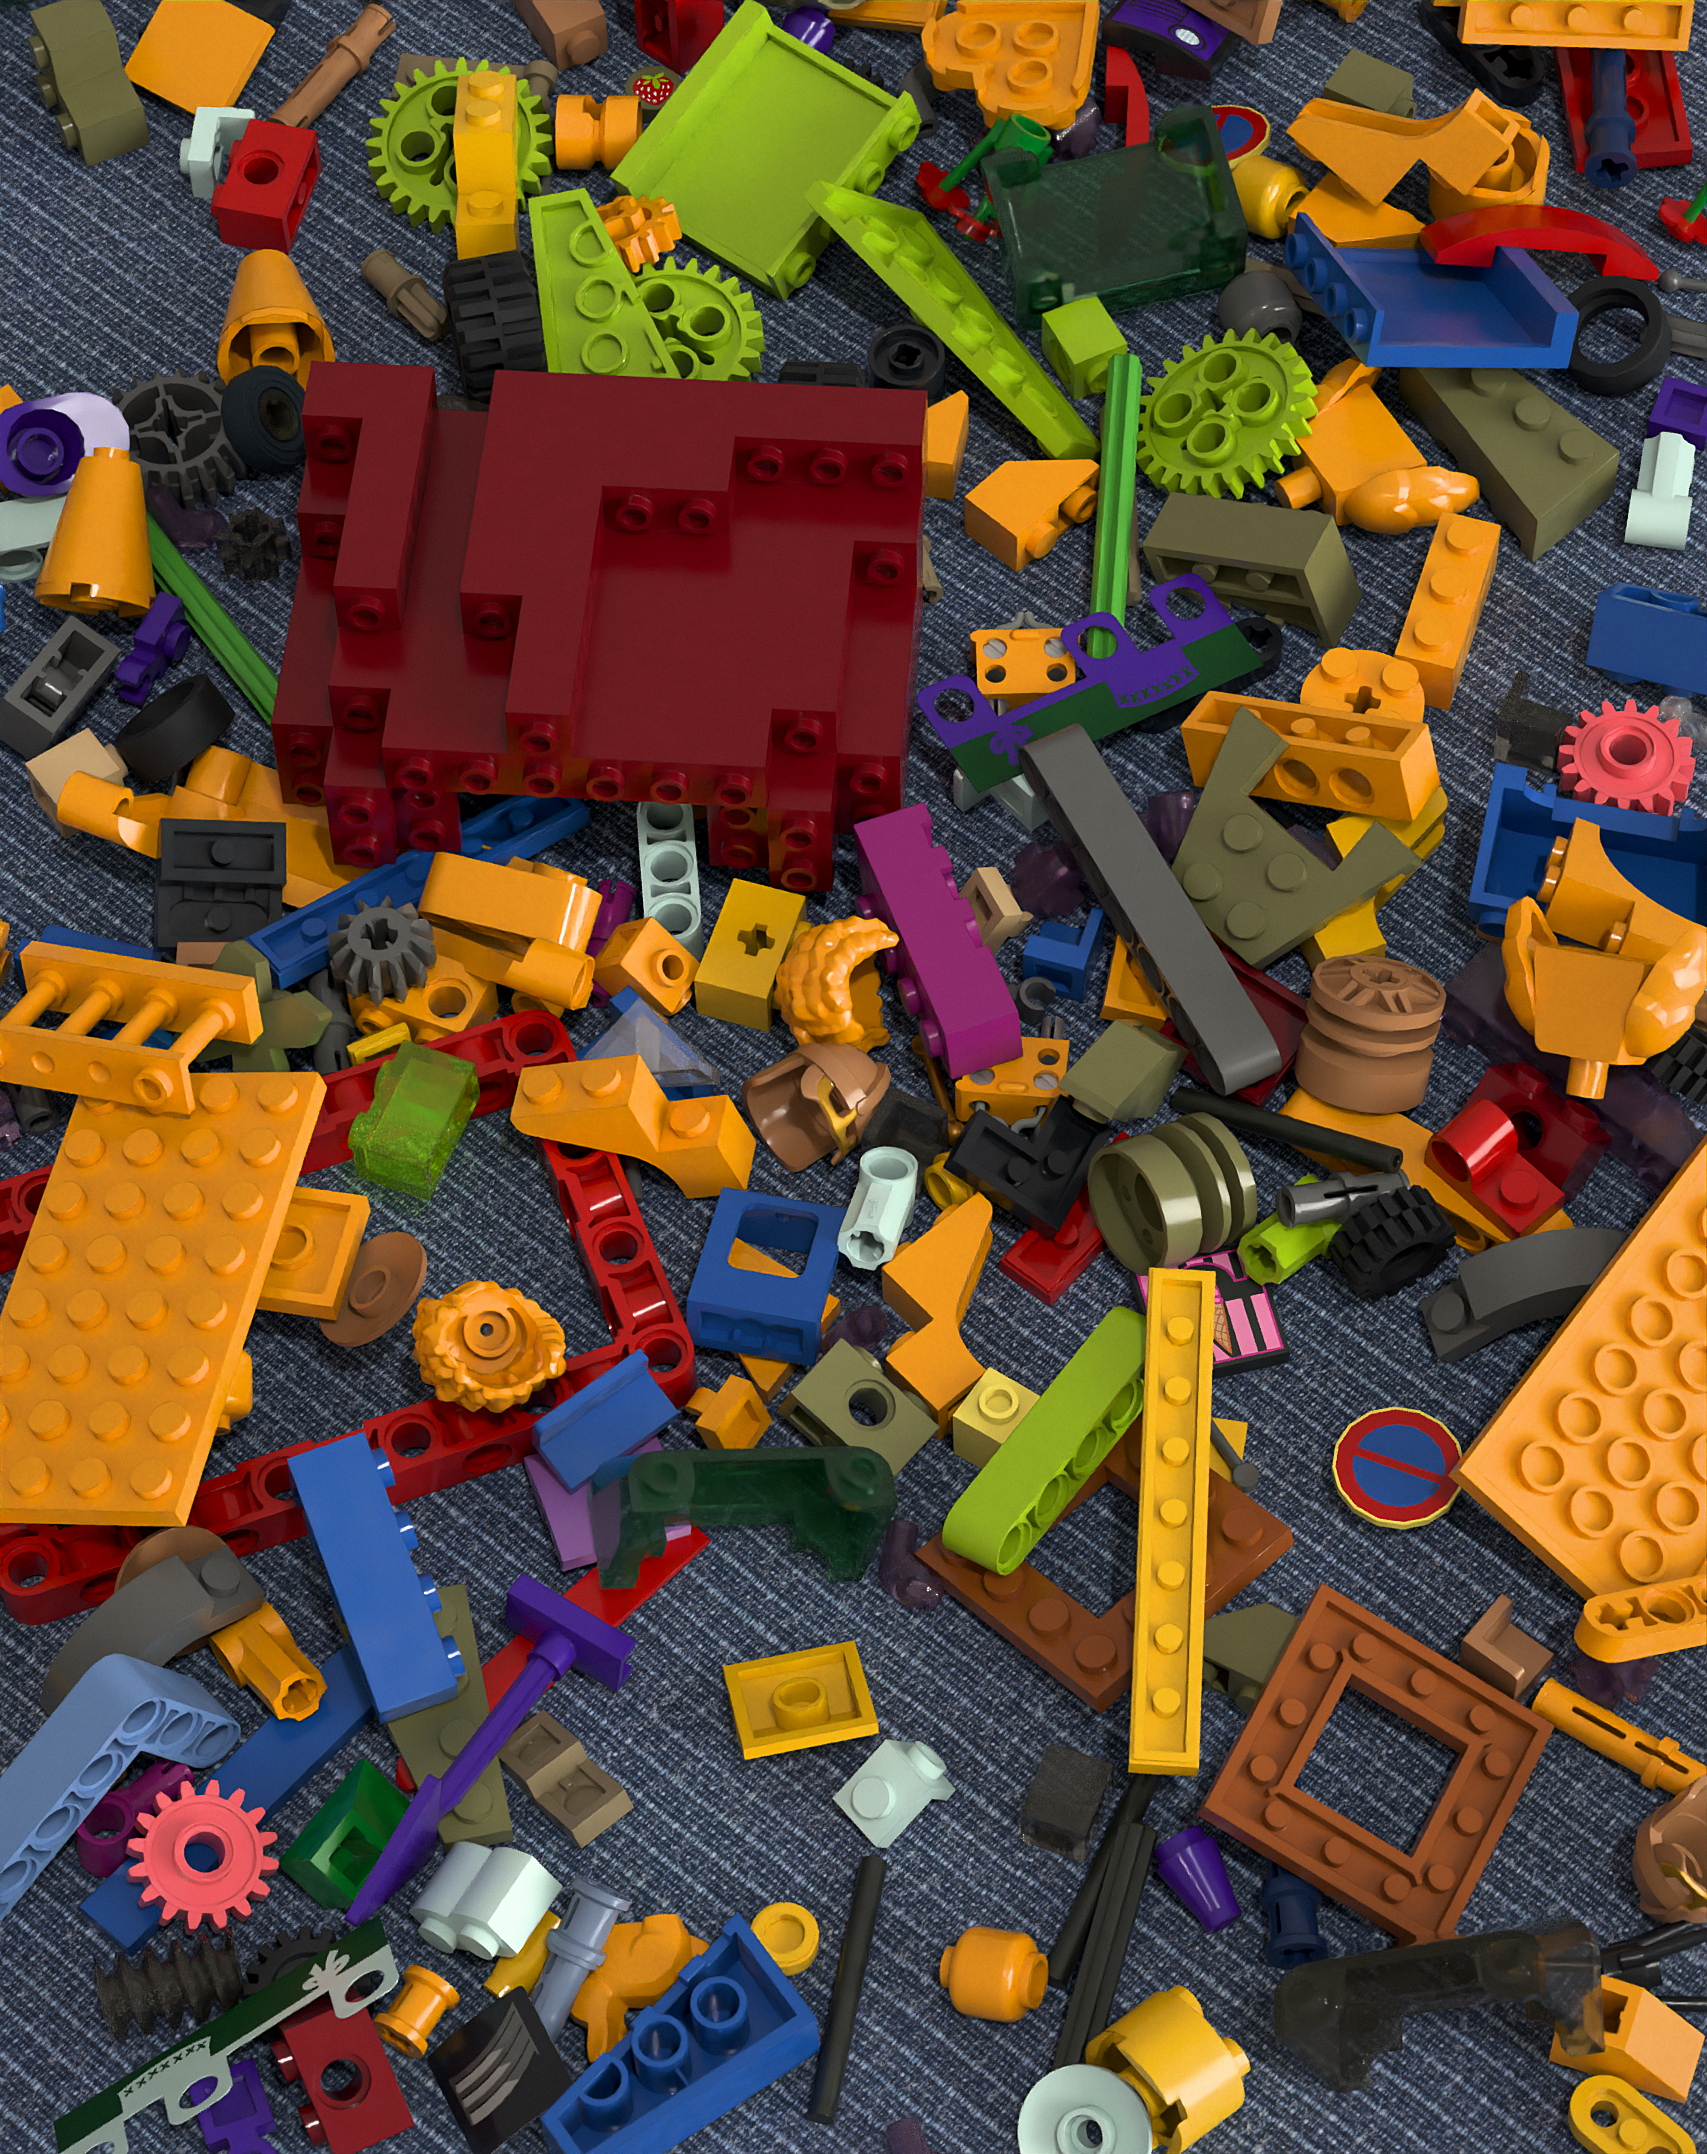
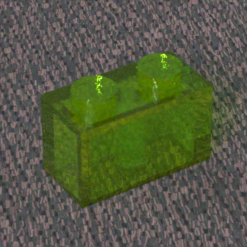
[348,1040,480,1201]

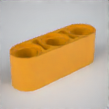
[417,852,603,953]

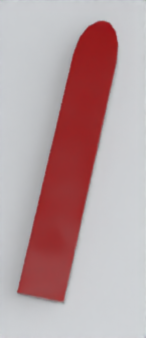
[396,1521,710,1794]

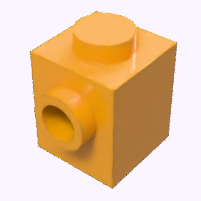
[592,916,700,1016]

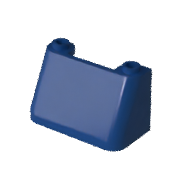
[1468,762,1707,947]

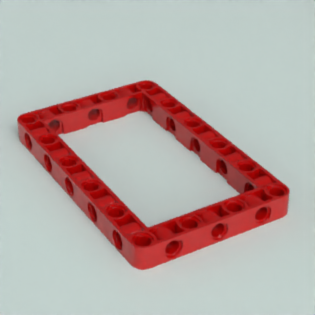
[0,1009,698,1626]

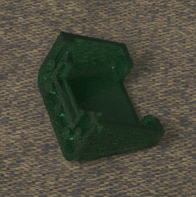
[981,105,1248,331]
[588,1446,898,1589]

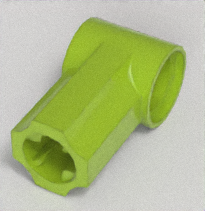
[1237,1174,1361,1286]

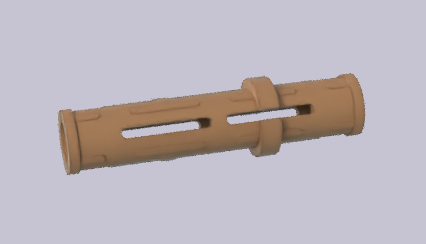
[267,3,396,129]

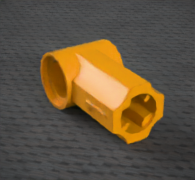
[208,1601,327,1722]

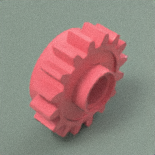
[1556,699,1696,817]
[125,1780,279,1935]

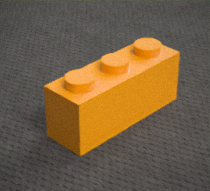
[1394,511,1501,711]

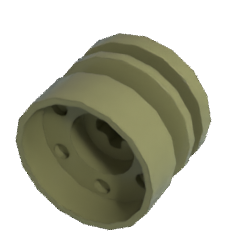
[1087,1112,1258,1276]

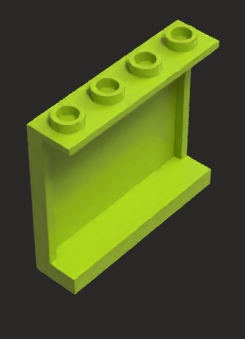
[609,0,922,302]

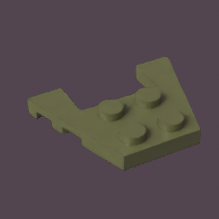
[1171,705,1424,970]

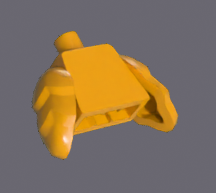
[1274,355,1480,535]
[1501,896,1707,1099]

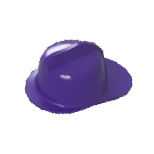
[0,392,130,497]

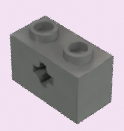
[0,614,121,760]

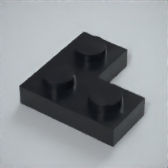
[943,1094,1113,1238]

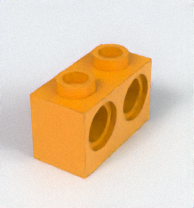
[347,953,499,1047]

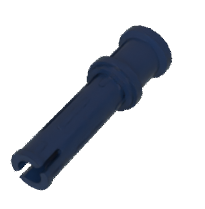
[1584,48,1638,189]
[1259,1772,1328,1970]

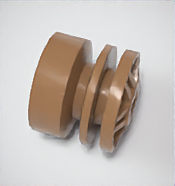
[1294,954,1446,1114]

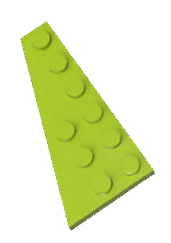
[802,179,1101,462]
[528,188,683,379]

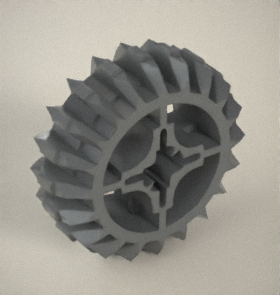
[112,366,249,518]

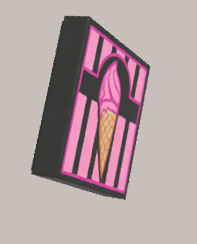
[1129,1244,1290,1380]

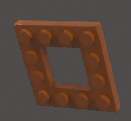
[914,1415,1294,1714]
[1196,1583,1555,1959]

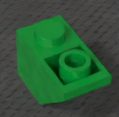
[279,1759,411,1909]

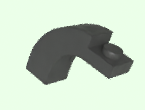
[1420,1227,1630,1364]
[39,1546,265,1717]

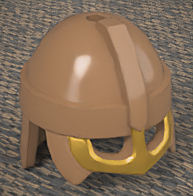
[741,1042,892,1172]
[1631,1774,1707,1924]

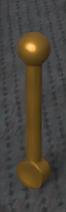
[911,1033,965,1146]

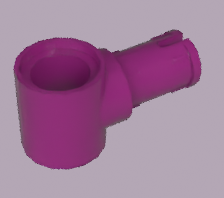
[75,1757,195,1878]

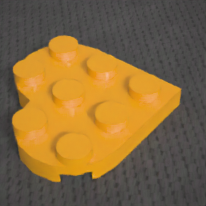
[921,0,1100,130]

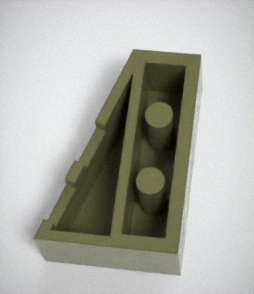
[1142,492,1362,649]

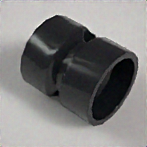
[867,324,946,408]

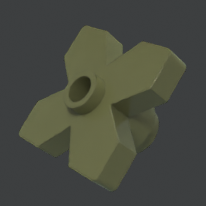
[173,939,332,1073]

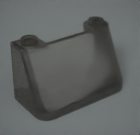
[1273,1914,1605,2093]

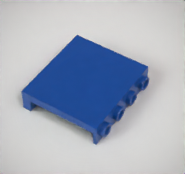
[1284,212,1580,369]

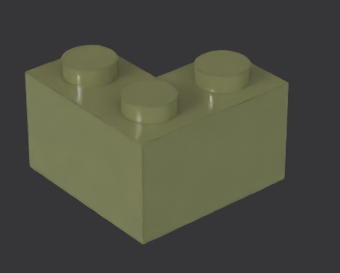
[26,0,151,167]

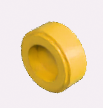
[751,1902,820,1976]

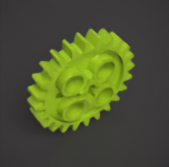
[366,57,555,235]
[628,256,766,382]
[1136,328,1319,500]

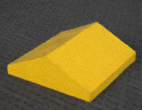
[722,1640,879,1760]

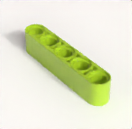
[942,1306,1146,1576]

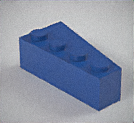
[1586,582,1707,698]
[287,1432,466,1725]
[540,1912,820,2154]

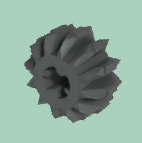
[327,894,437,1007]

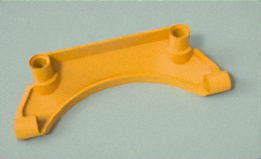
[57,744,595,1011]

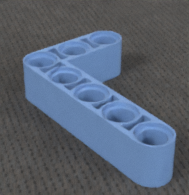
[0,1653,241,1922]

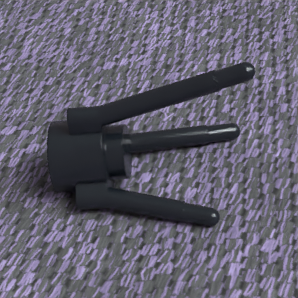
[1595,1920,1707,2012]

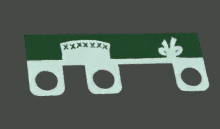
[53,1914,399,2154]

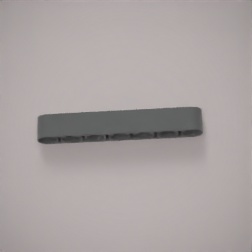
[1018,723,1282,1097]

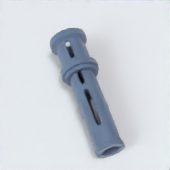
[529,1874,632,2046]

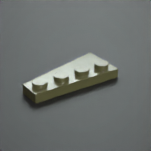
[332,1583,514,1853]

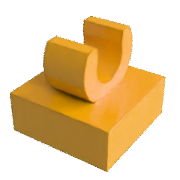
[684,1374,773,1471]

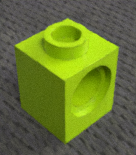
[1042,293,1127,401]

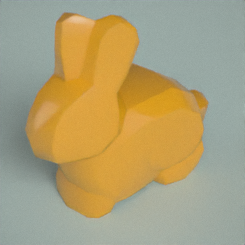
[569,1914,710,2064]

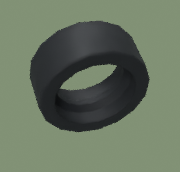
[1566,276,1672,395]
[114,674,235,783]

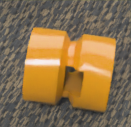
[555,94,643,171]

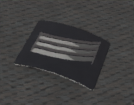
[427,1986,573,2154]

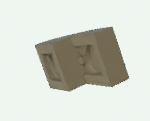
[498,1709,634,1849]

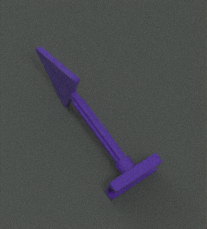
[344,1572,636,1927]

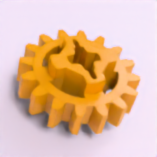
[596,195,682,273]

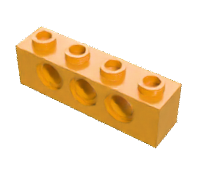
[1180,690,1441,822]

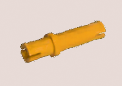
[1531,1677,1707,1796]

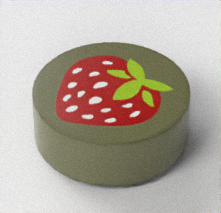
[625,66,681,123]

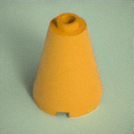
[216,249,336,406]
[34,447,156,618]

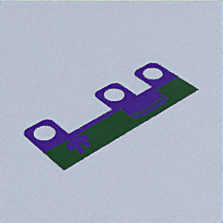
[917,573,1264,793]

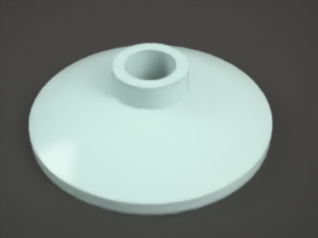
[1018,2064,1152,2154]

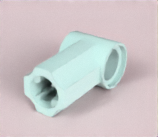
[1624,432,1695,551]
[837,1146,918,1271]

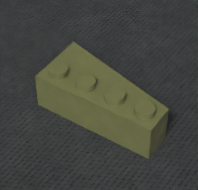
[1398,367,1620,563]

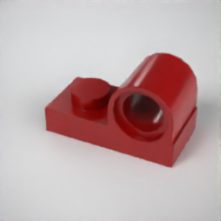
[1424,1098,1565,1241]

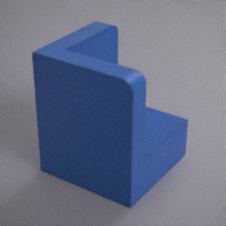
[1023,907,1105,1003]

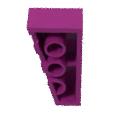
[853,802,1023,1080]

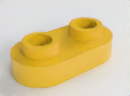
[1568,2075,1697,2154]

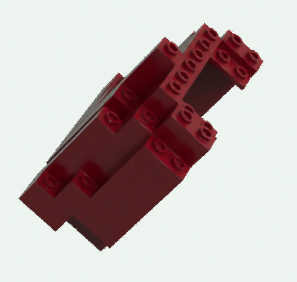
[271,361,928,892]

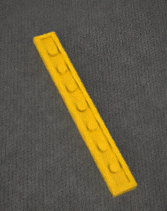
[1128,1267,1216,1777]

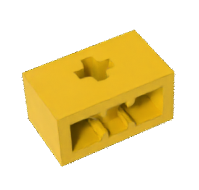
[694,878,815,1032]

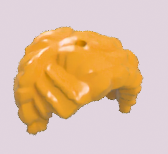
[774,915,899,1054]
[411,1280,567,1413]

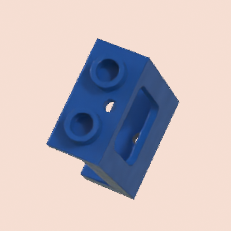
[687,1187,848,1366]

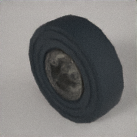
[221,365,307,473]

